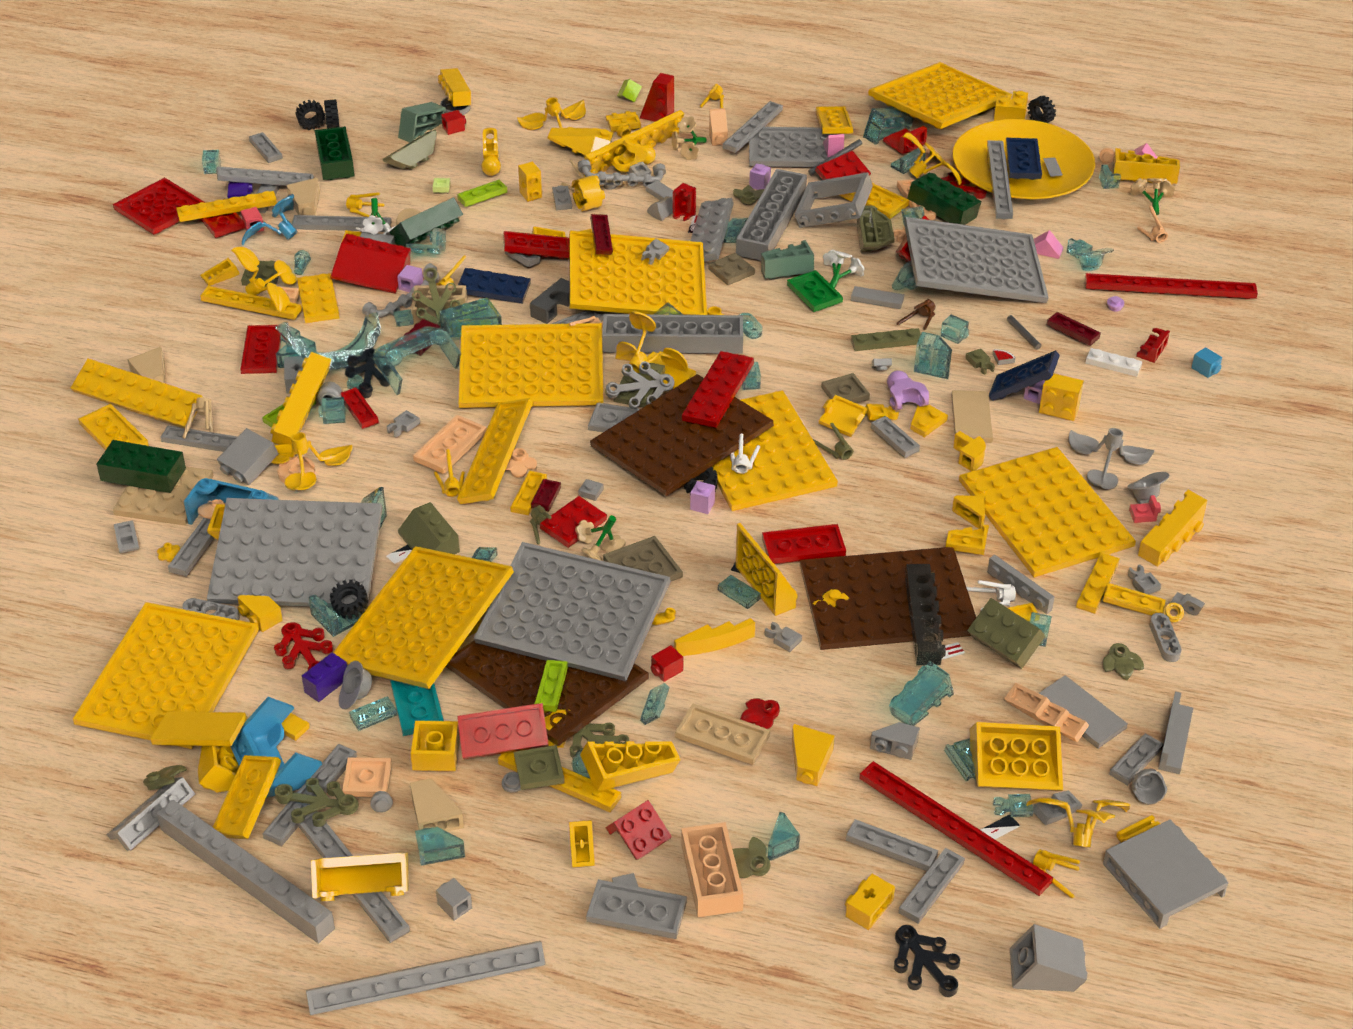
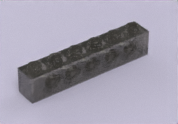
[905,564,946,666]

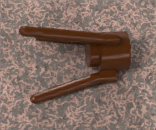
[897,299,936,330]

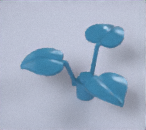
[242,194,297,245]

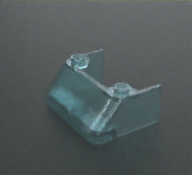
[373,326,461,395]

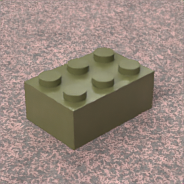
[967,598,1045,669]

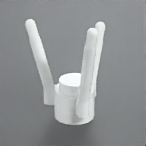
[730,433,760,474]
[967,580,1016,611]

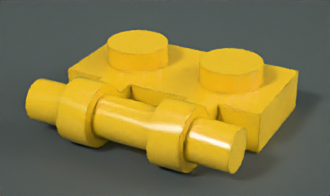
[606,111,641,132]

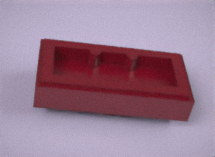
[531,479,561,512]

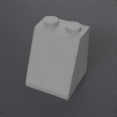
[1010,924,1087,992]

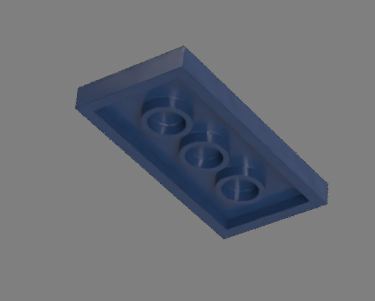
[1005,137,1042,180]
[458,268,531,304]
[989,350,1060,401]

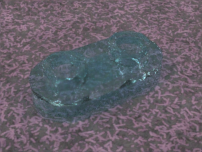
[739,313,763,339]

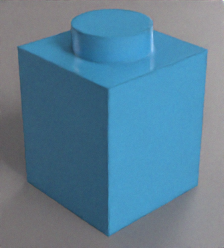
[1192,347,1222,378]

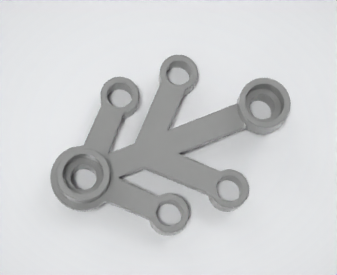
[605,361,674,409]

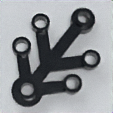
[345,348,393,398]
[894,925,960,997]

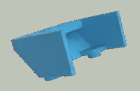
[184,478,279,525]
[231,697,322,798]

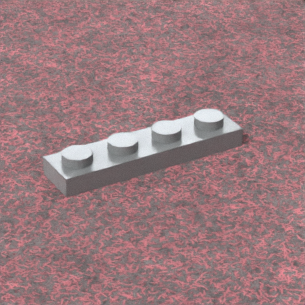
[168,518,214,576]
[987,555,1055,614]
[846,819,938,871]
[899,848,965,924]

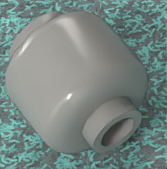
[317,382,342,408]

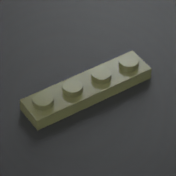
[851,328,923,351]

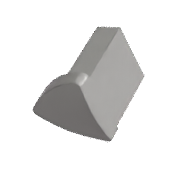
[647,196,673,221]

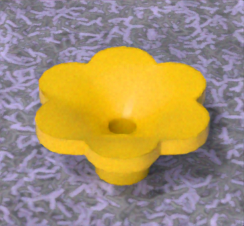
[157,542,180,562]

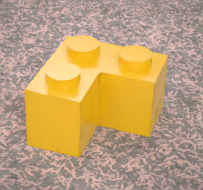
[994,91,1028,121]

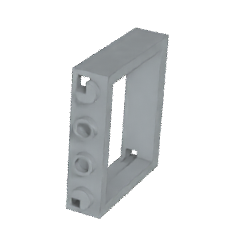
[794,172,873,228]

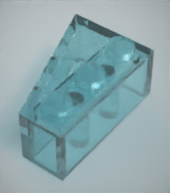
[889,661,954,726]

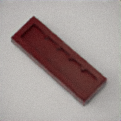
[590,214,613,255]

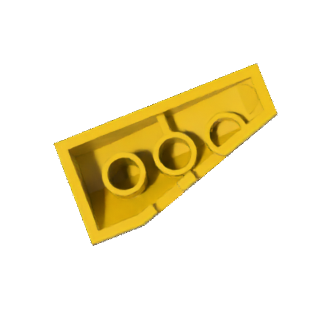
[547,128,613,158]
[198,746,239,793]

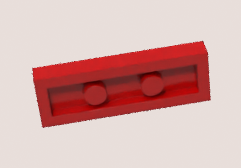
[341,388,379,429]

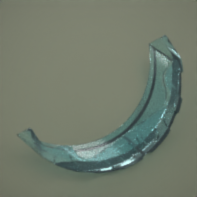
[275,312,381,370]

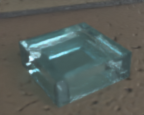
[394,309,414,327]

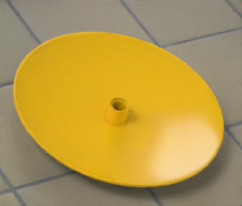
[953,119,1095,199]

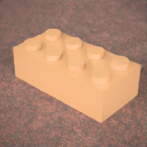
[681,822,744,917]

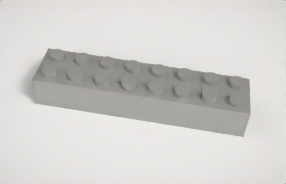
[736,169,807,261]
[602,314,743,354]

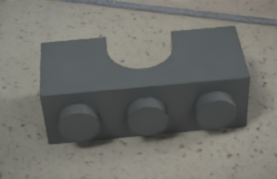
[530,278,569,324]

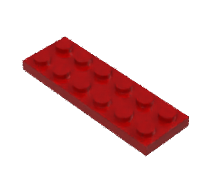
[682,351,754,428]

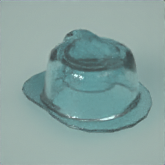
[1075,248,1114,271]
[892,261,917,290]

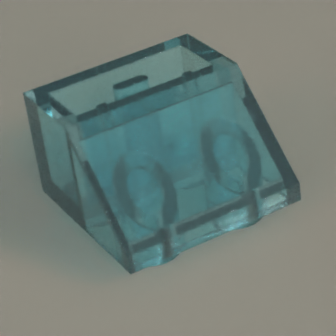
[914,332,952,379]

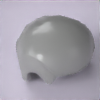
[1132,768,1167,805]

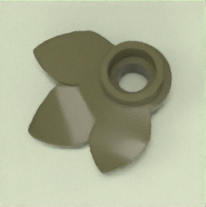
[733,185,765,205]
[1103,643,1144,680]
[143,765,187,790]
[732,837,771,878]

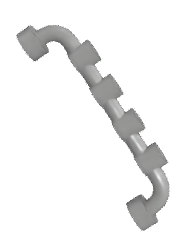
[578,160,666,187]
[362,263,440,317]

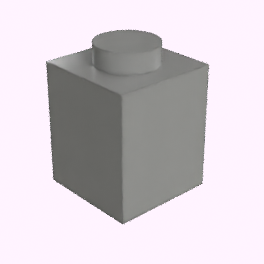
[436,878,472,921]

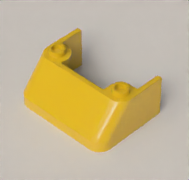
[311,852,409,901]

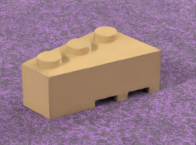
[412,285,467,325]

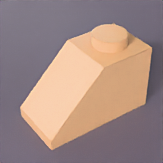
[709,108,728,146]

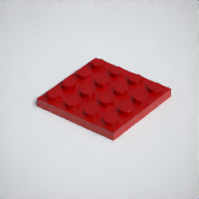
[113,177,205,235]

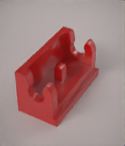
[673,183,696,221]
[1136,328,1170,363]

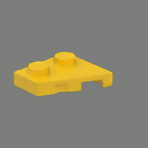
[945,525,989,555]

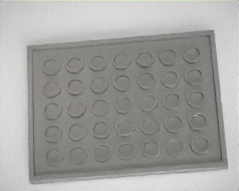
[904,217,1049,303]
[207,498,382,609]
[474,542,671,681]

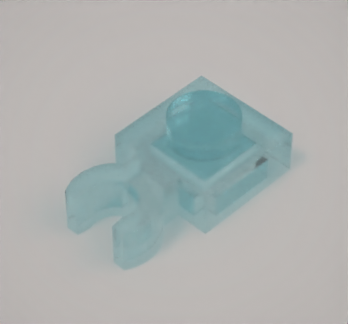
[993,794,1034,817]

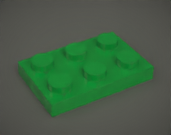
[787,270,843,312]

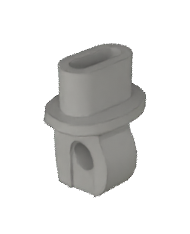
[1171,592,1205,615]

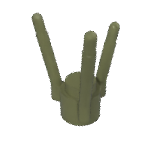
[813,423,854,460]
[530,505,551,544]

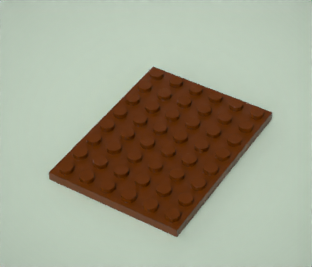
[590,374,774,496]
[800,547,976,650]
[445,640,649,746]

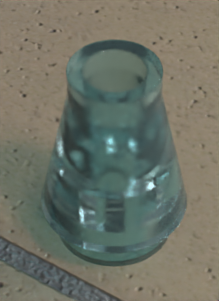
[294,250,311,275]

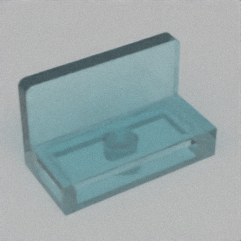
[890,148,926,174]

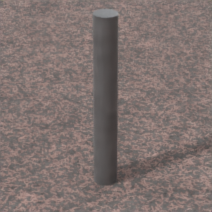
[1007,315,1041,349]

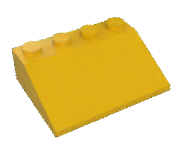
[735,523,798,616]
[969,722,1063,791]

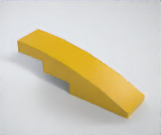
[674,618,755,656]

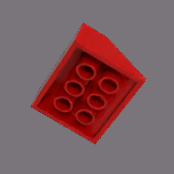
[330,233,411,294]

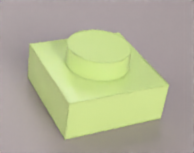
[433,178,450,193]

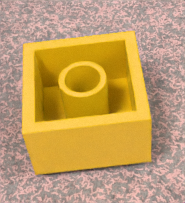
[1039,373,1084,421]
[410,721,460,771]

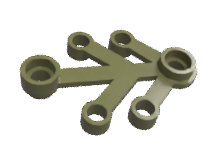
[412,268,460,334]
[570,723,629,770]
[274,778,359,827]

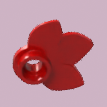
[740,698,780,729]

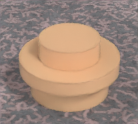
[1099,148,1115,164]

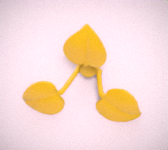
[517,97,586,130]
[903,132,961,185]
[231,247,297,312]
[615,311,688,373]
[271,432,353,490]
[1026,798,1130,847]

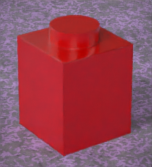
[441,110,466,135]
[651,645,684,682]

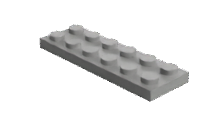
[690,198,734,262]

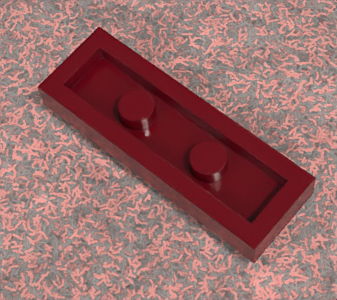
[1047,312,1101,346]

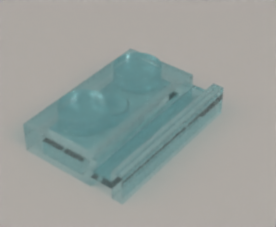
[944,738,976,781]

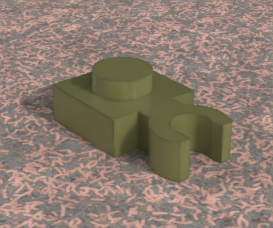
[966,349,995,375]

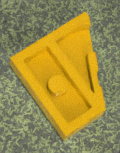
[910,404,948,438]

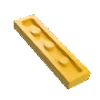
[1076,552,1120,614]

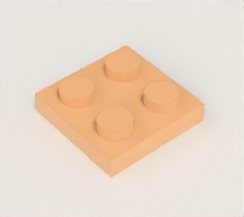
[342,757,392,797]

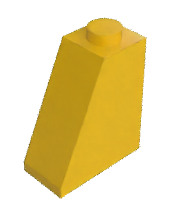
[792,724,835,786]

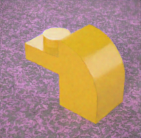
[953,431,986,471]

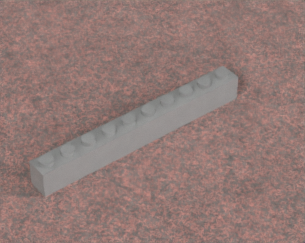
[157,800,335,944]

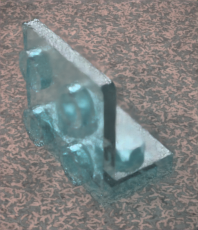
[406,228,446,254]
[308,594,362,637]

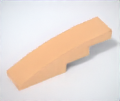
[1004,683,1089,742]

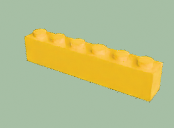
[270,352,332,445]

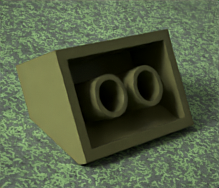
[398,502,460,554]

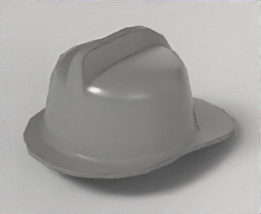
[1128,472,1170,504]
[339,661,372,709]

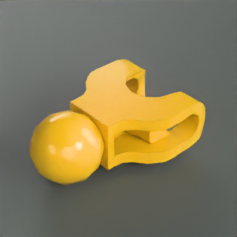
[481,128,501,176]
[611,137,656,172]

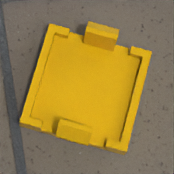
[819,395,868,437]

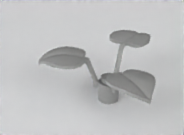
[1069,428,1154,489]

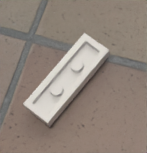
[1086,348,1142,377]

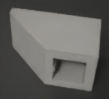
[870,722,920,760]

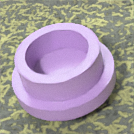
[1107,296,1124,312]

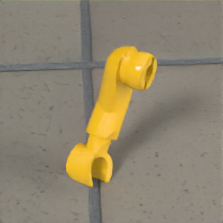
[652,607,676,625]

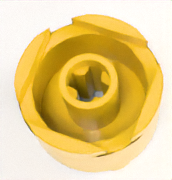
[571,175,605,212]

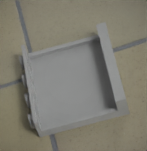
[1103,819,1229,929]

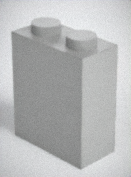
[217,428,279,485]

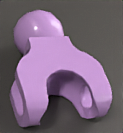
[887,370,929,410]

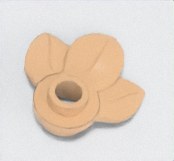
[505,448,537,478]

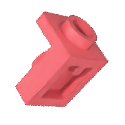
[1129,495,1161,523]

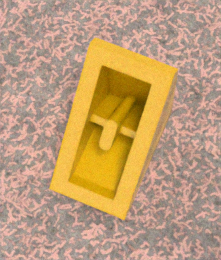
[952,495,985,529]
[569,820,595,867]

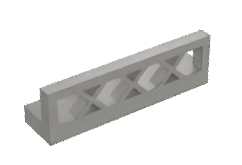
[1158,691,1193,775]
[106,777,195,851]

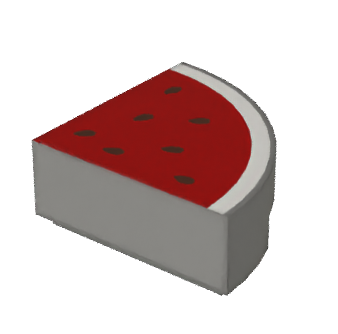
[992,349,1015,365]

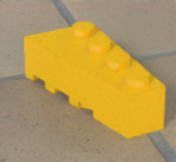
[1113,148,1180,185]
[1138,489,1208,567]
[580,741,680,792]

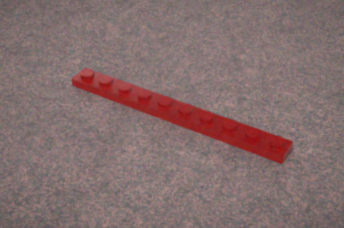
[1085,273,1258,299]
[859,761,1053,896]

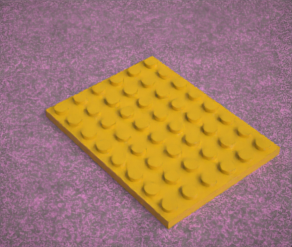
[868,62,1012,129]
[569,230,707,315]
[458,323,603,408]
[712,390,838,511]
[959,447,1136,577]
[333,546,514,689]
[73,602,259,749]

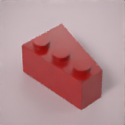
[640,73,674,122]

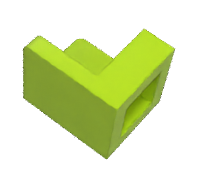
[617,79,642,102]

